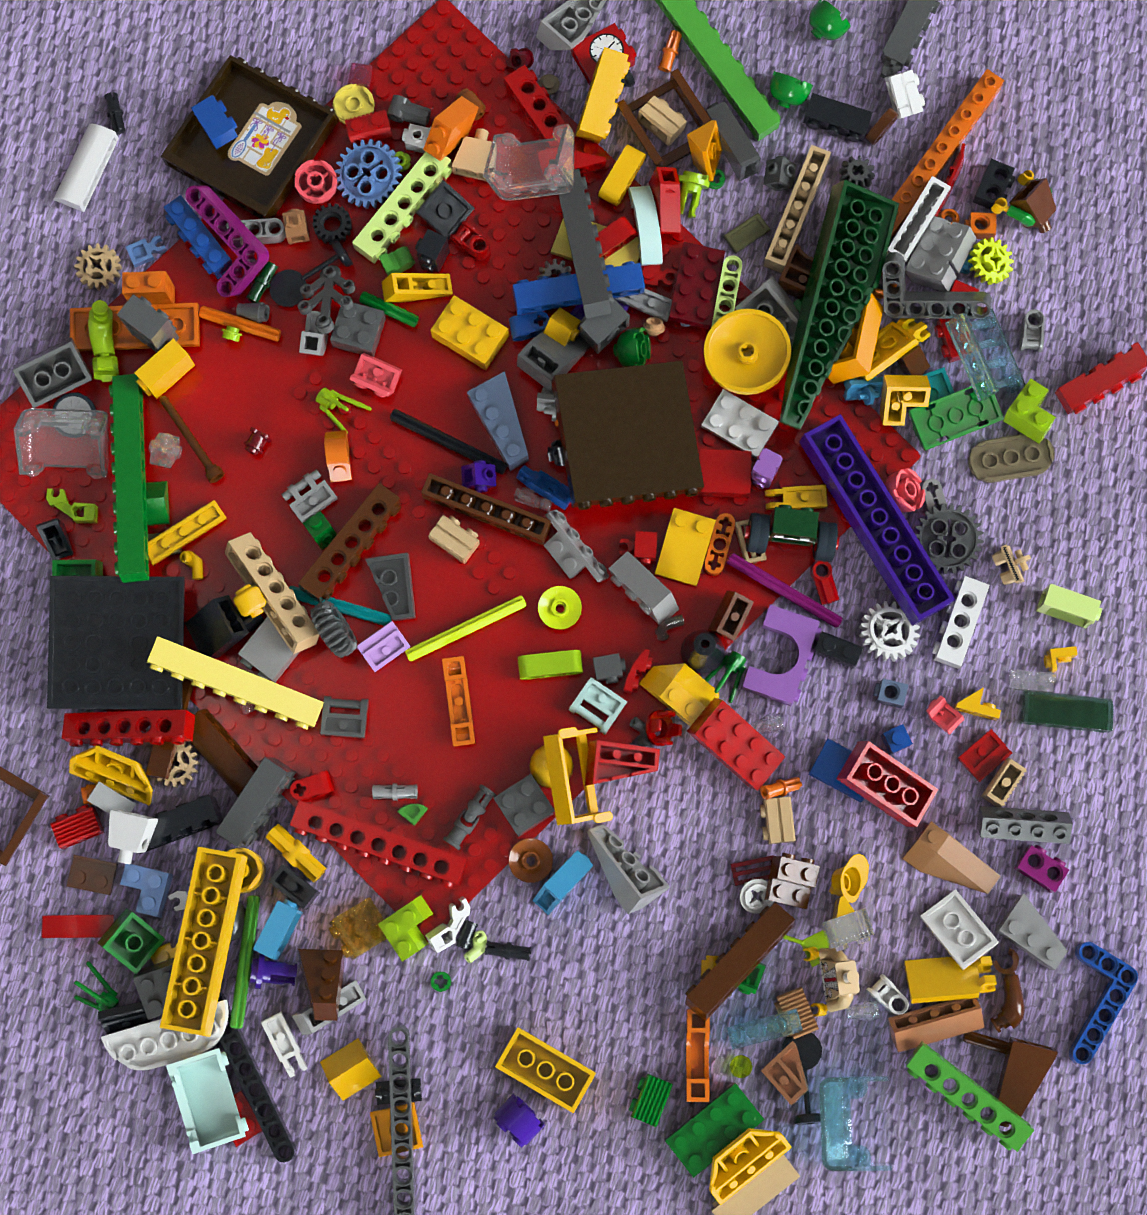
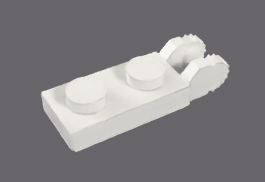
[261,1011,308,1078]

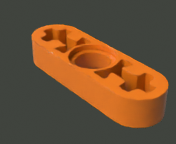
[704,513,735,576]

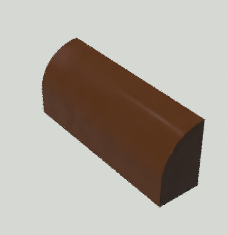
[189,709,258,797]

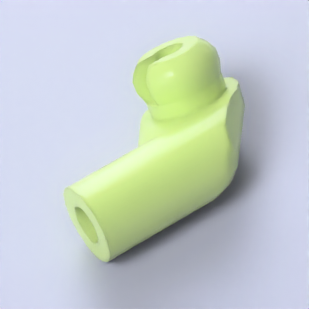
[463,930,487,963]

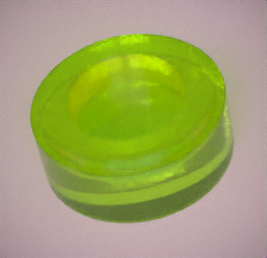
[729,1055,752,1078]

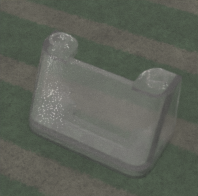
[483,124,575,201]
[14,408,108,479]

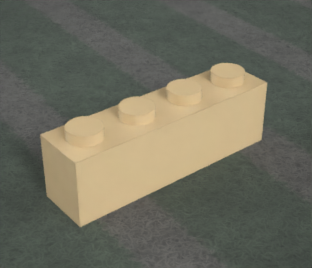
[711,1154,800,1215]

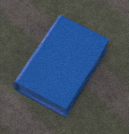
[808,738,864,803]

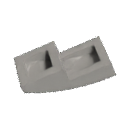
[87,781,136,814]

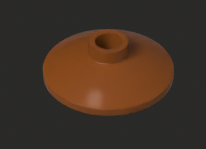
[509,838,553,883]

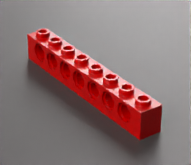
[290,800,468,888]

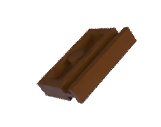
[66,855,118,895]

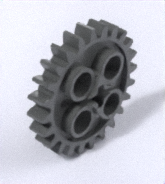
[914,503,984,574]

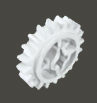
[859,601,920,662]

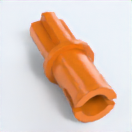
[658,30,682,73]
[760,777,802,800]

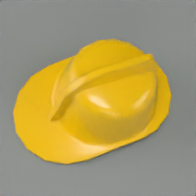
[829,854,869,903]

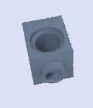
[873,678,909,708]

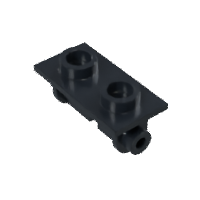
[375,1078,422,1105]

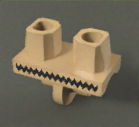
[992,544,1031,585]

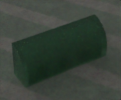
[1020,689,1114,733]

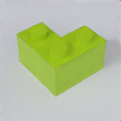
[1003,378,1056,444]
[378,895,433,962]

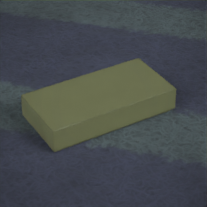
[723,213,770,254]

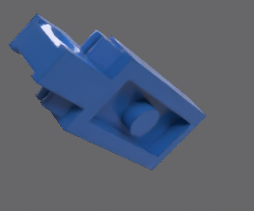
[516,465,571,510]

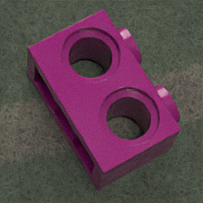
[1014,845,1069,893]

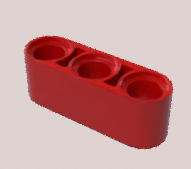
[595,216,638,260]

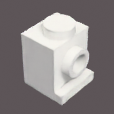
[402,124,431,153]

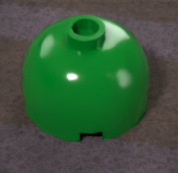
[809,0,851,40]
[769,71,813,109]
[613,327,651,367]

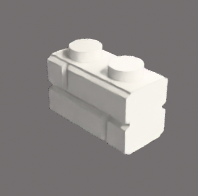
[885,70,925,119]

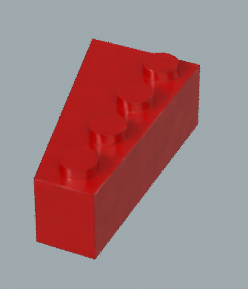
[1055,342,1147,415]

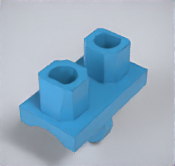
[843,376,884,405]

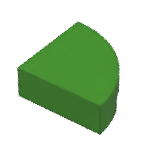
[397,804,428,826]

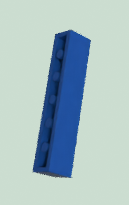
[512,261,645,315]

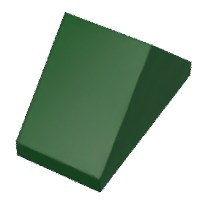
[146,481,170,526]

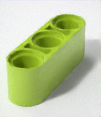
[518,650,583,680]

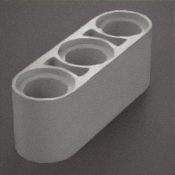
[226,218,286,245]

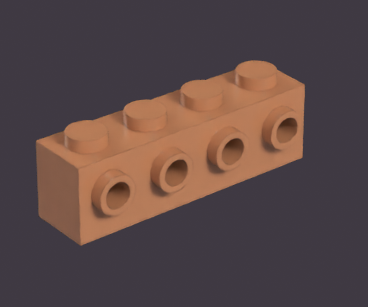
[888,998,984,1053]

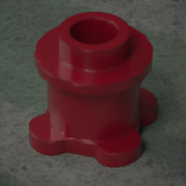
[506,48,534,70]
[244,427,272,456]

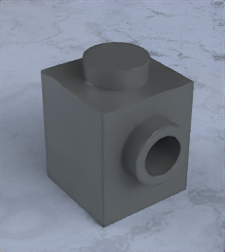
[593,653,626,684]

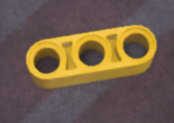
[598,144,646,207]

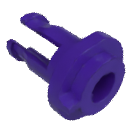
[249,954,297,989]

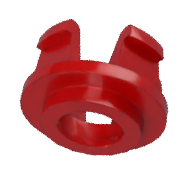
[646,710,682,746]

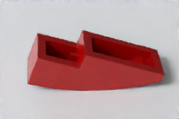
[41,915,114,938]

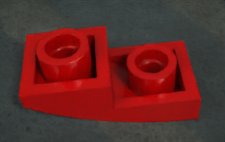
[623,649,653,694]

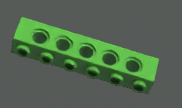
[905,1041,1034,1152]

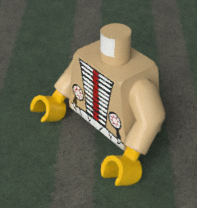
[803,946,860,1017]

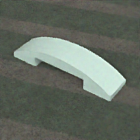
[628,186,663,266]

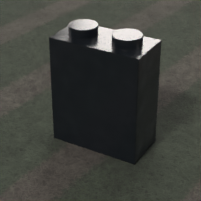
[185,595,249,659]

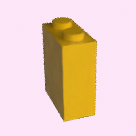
[134,338,195,399]

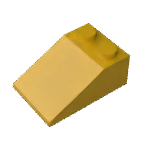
[655,508,716,587]

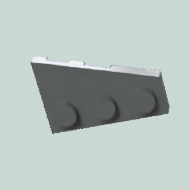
[365,553,416,621]

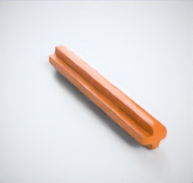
[199,306,281,341]

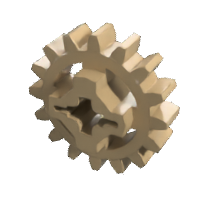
[74,243,122,291]
[157,741,200,788]

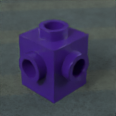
[461,460,496,493]

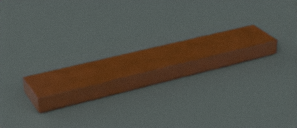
[145,650,200,779]

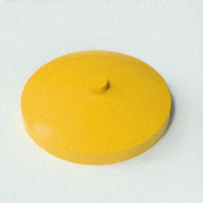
[704,309,791,395]

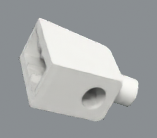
[108,810,158,864]

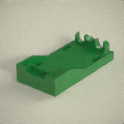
[908,379,1004,451]

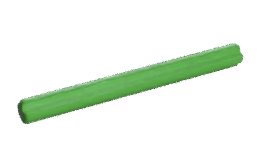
[230,895,260,1029]

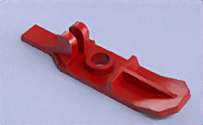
[934,143,965,217]

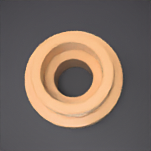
[643,317,665,336]

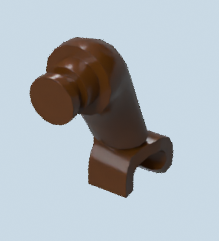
[990,948,1025,1033]

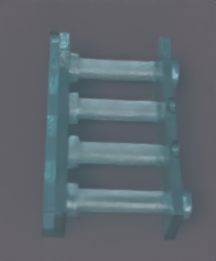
[945,308,1026,401]

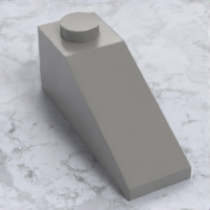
[292,980,366,1035]

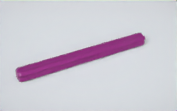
[727,553,843,628]

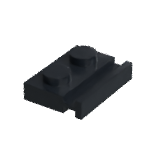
[98,1001,151,1035]

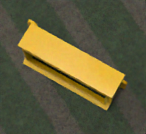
[543,727,613,825]

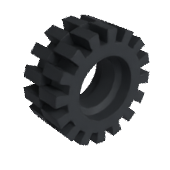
[312,203,352,245]

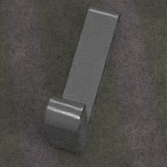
[882,252,993,319]

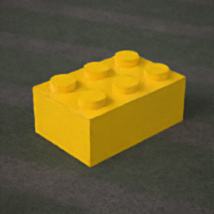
[431,295,509,370]

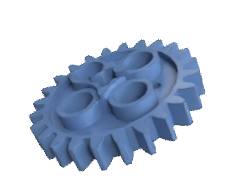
[334,139,403,209]

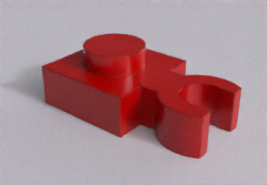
[640,262,675,288]

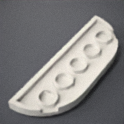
[101,1000,229,1070]

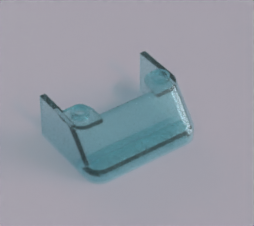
[819,1075,894,1171]

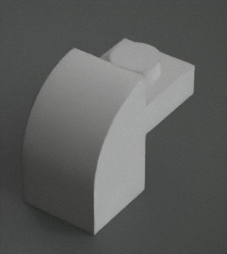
[299,311,328,356]

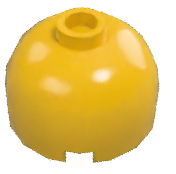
[529,745,574,788]

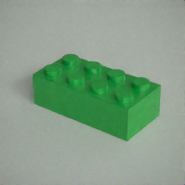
[664,1082,764,1178]

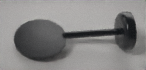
[270,239,353,307]
[782,1033,825,1125]

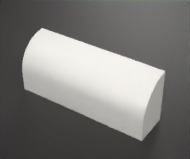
[53,124,119,212]
[887,176,951,263]

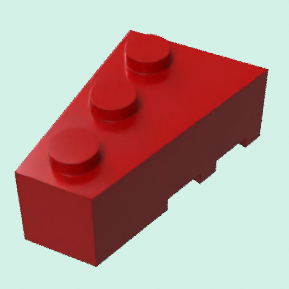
[585,740,660,786]

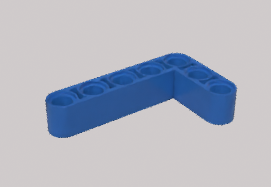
[1069,942,1138,1064]

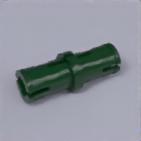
[246,261,278,303]

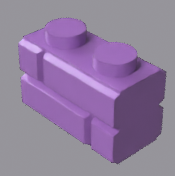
[751,448,783,489]

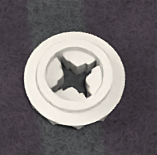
[739,878,773,914]

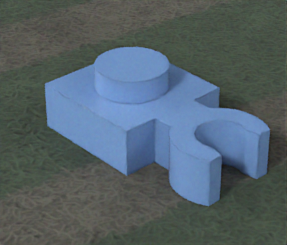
[126,236,167,268]

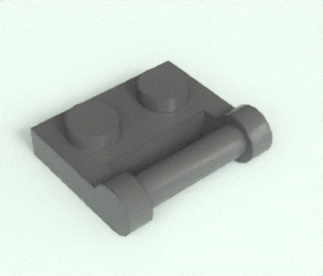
[320,696,369,738]

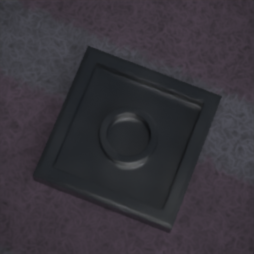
[415,180,475,241]

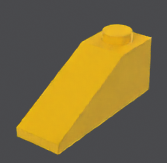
[382,273,453,302]

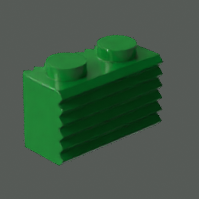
[629,1073,673,1127]

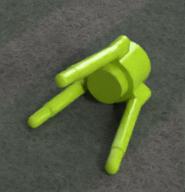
[316,387,372,434]

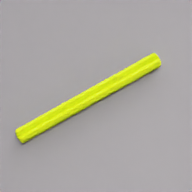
[405,595,526,661]

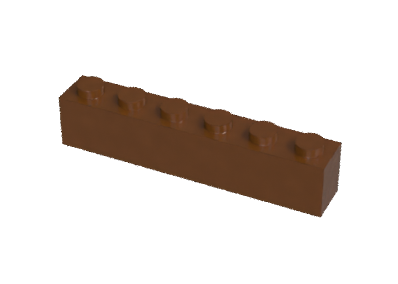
[685,902,796,1022]

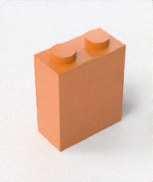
[423,96,479,161]
[122,271,175,305]

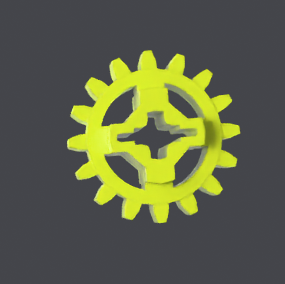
[968,237,1014,285]

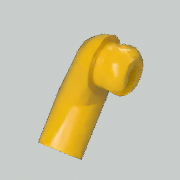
[180,551,203,580]

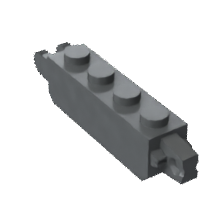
[880,0,941,78]

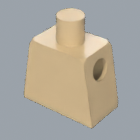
[452,128,495,182]

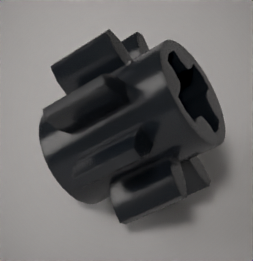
[547,439,565,466]

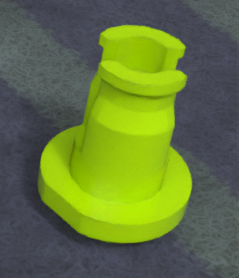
[678,171,710,218]

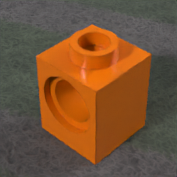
[964,212,996,240]

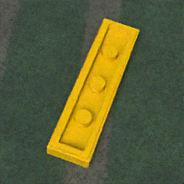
[148,500,227,565]

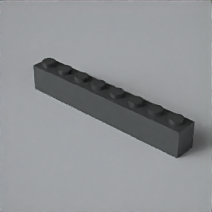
[554,169,614,319]

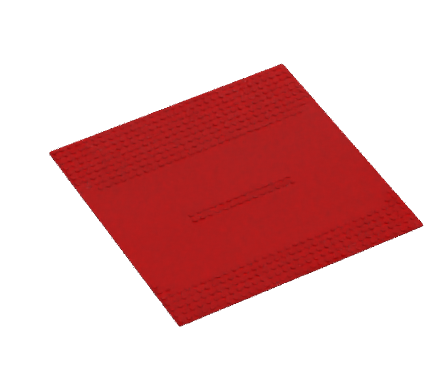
[0,0,920,942]

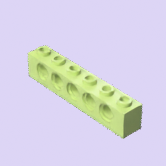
[352,152,452,264]

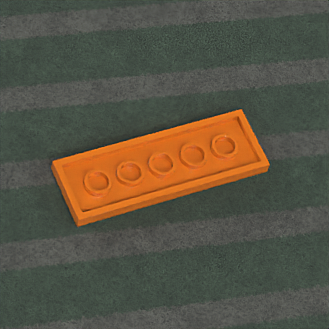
[70,303,200,352]

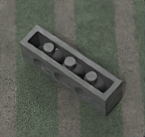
[977,806,1073,844]

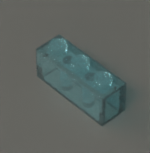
[726,1008,803,1050]

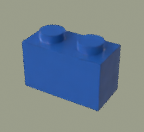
[191,95,238,149]

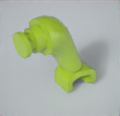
[88,300,119,382]

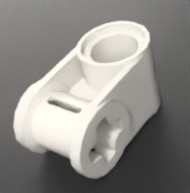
[866,974,909,1016]

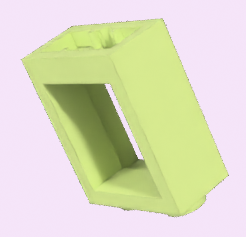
[1036,583,1102,628]

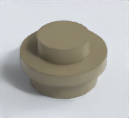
[539,74,559,95]

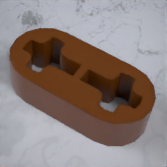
[865,108,899,145]

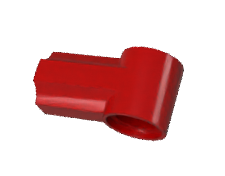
[810,561,840,605]

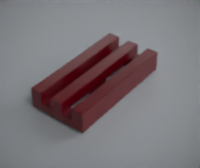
[730,855,774,886]

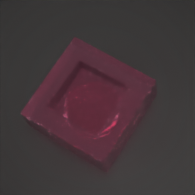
[348,63,373,88]

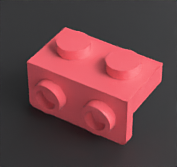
[350,353,402,397]

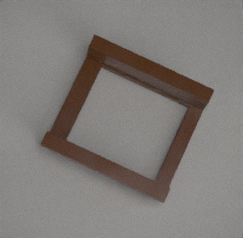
[617,68,711,167]
[0,766,50,866]

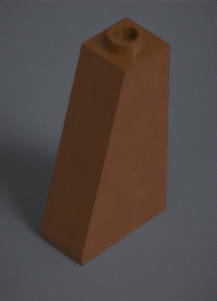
[991,1037,1058,1127]

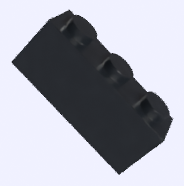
[803,93,873,142]

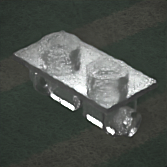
[1009,668,1056,693]

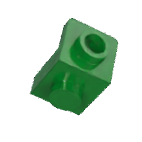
[303,511,337,550]
[738,963,766,995]

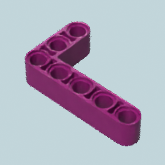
[185,185,269,297]

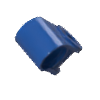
[509,311,550,341]

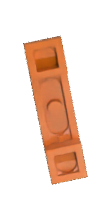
[442,656,475,747]

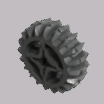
[310,600,357,658]

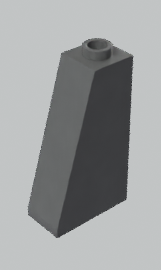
[706,101,761,182]

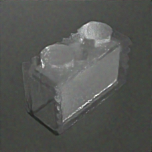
[821,908,875,952]

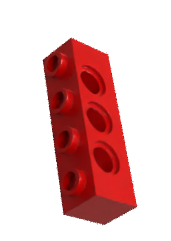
[504,65,573,148]

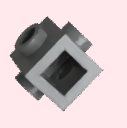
[763,156,796,191]

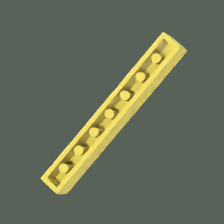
[146,636,324,730]

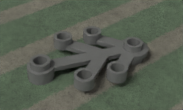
[298,265,356,334]

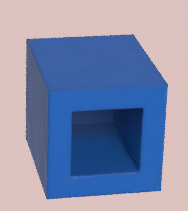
[880,724,913,755]

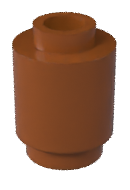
[455,88,486,120]

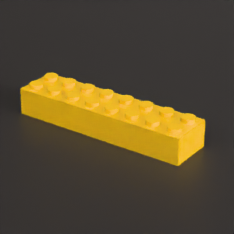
[160,847,248,1037]

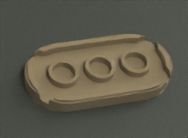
[968,434,1054,483]

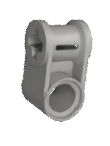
[1019,309,1045,352]

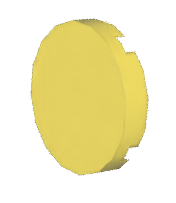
[332,84,375,124]

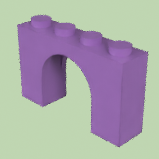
[741,605,822,706]

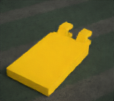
[861,318,931,382]
[904,956,997,1004]

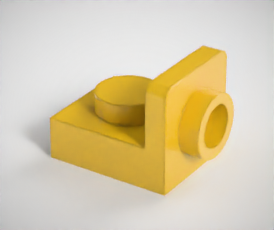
[1044,646,1078,673]

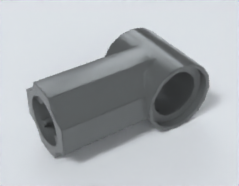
[387,95,431,127]

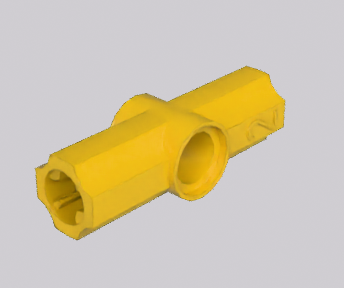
[265,824,327,883]

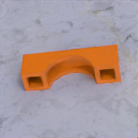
[685,1009,710,1102]

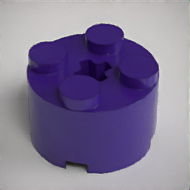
[493,1093,546,1148]

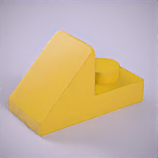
[954,688,1001,721]

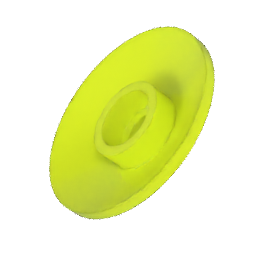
[538,586,582,630]

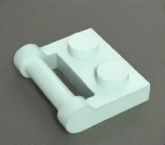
[569,677,627,735]

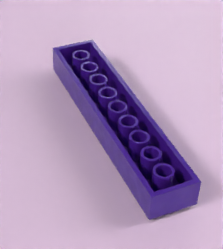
[799,414,955,626]

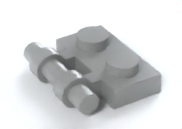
[281,469,338,524]

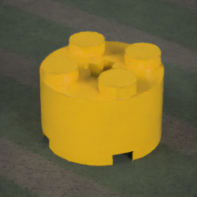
[227,848,266,893]

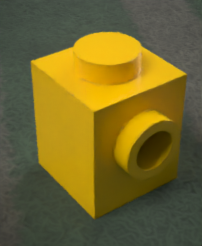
[543,308,581,347]

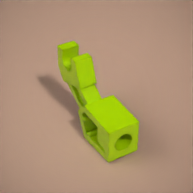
[46,488,98,524]

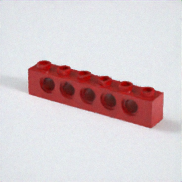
[61,710,195,747]

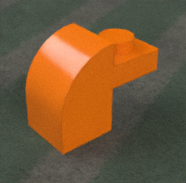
[324,430,352,482]

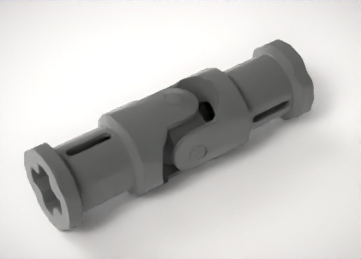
[443,784,497,850]

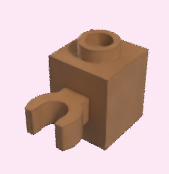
[282,209,310,244]

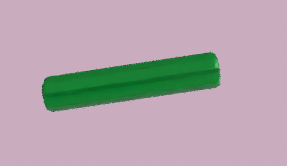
[359,291,419,327]

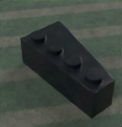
[140,794,223,854]

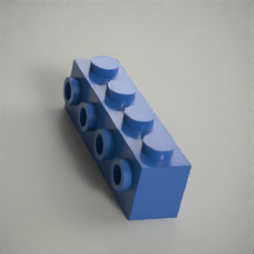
[164,195,233,279]

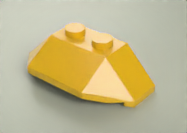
[639,663,719,726]
[69,746,153,806]
[709,1128,792,1205]

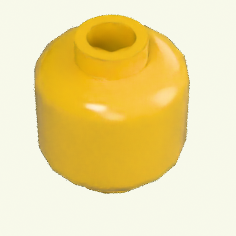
[233,584,267,618]

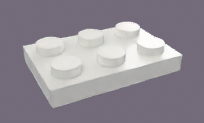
[701,389,779,459]
[920,889,999,970]

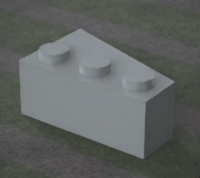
[608,551,679,627]
[995,893,1068,970]

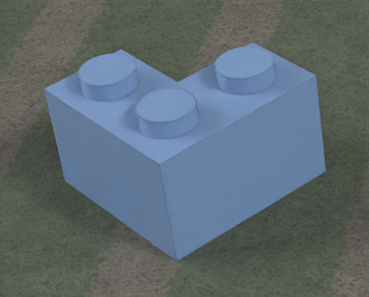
[120,864,173,918]

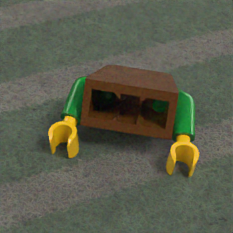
[991,170,1056,233]

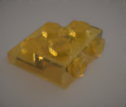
[329,897,387,961]

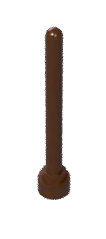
[160,396,225,483]

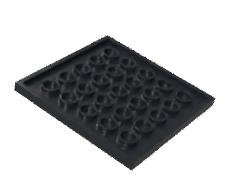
[47,576,185,710]

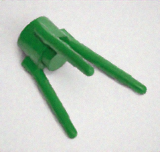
[705,651,747,703]
[74,961,120,1011]

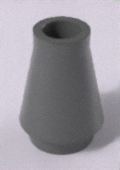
[236,302,270,323]

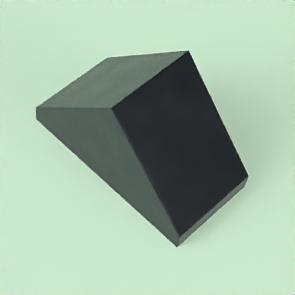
[36,518,74,560]

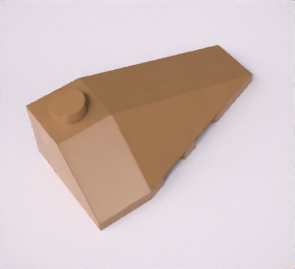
[902,821,1001,894]

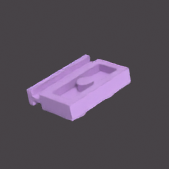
[357,621,411,672]

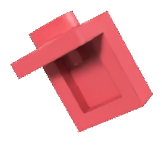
[926,696,964,735]

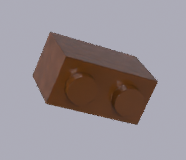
[708,591,754,641]

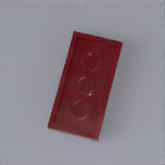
[668,242,725,329]

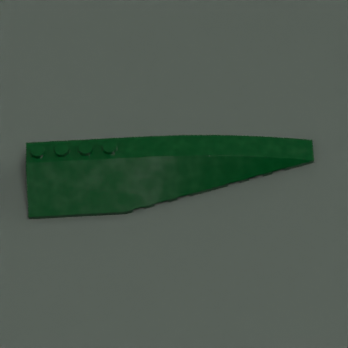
[780,180,900,430]

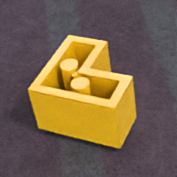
[880,375,931,426]

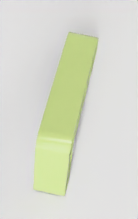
[711,255,742,327]

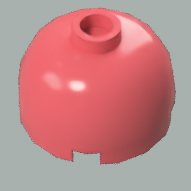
[295,160,337,204]
[884,468,925,513]

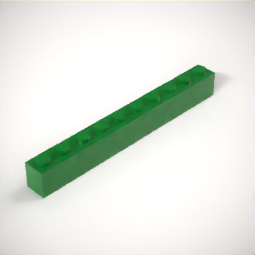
[109,374,149,583]

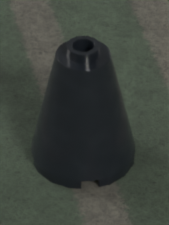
[681,630,725,674]

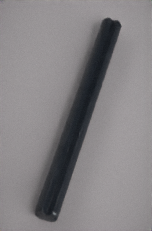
[390,409,507,475]

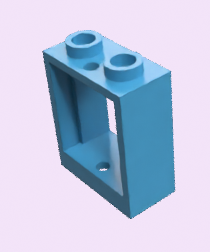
[253,899,303,960]

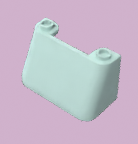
[166,1048,249,1154]

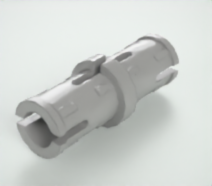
[372,783,418,801]

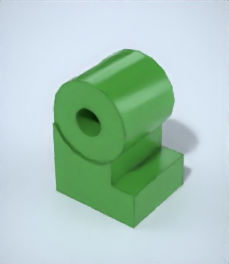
[379,247,415,276]

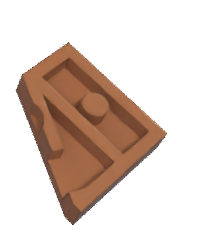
[761,1041,809,1105]

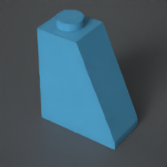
[532,850,593,915]

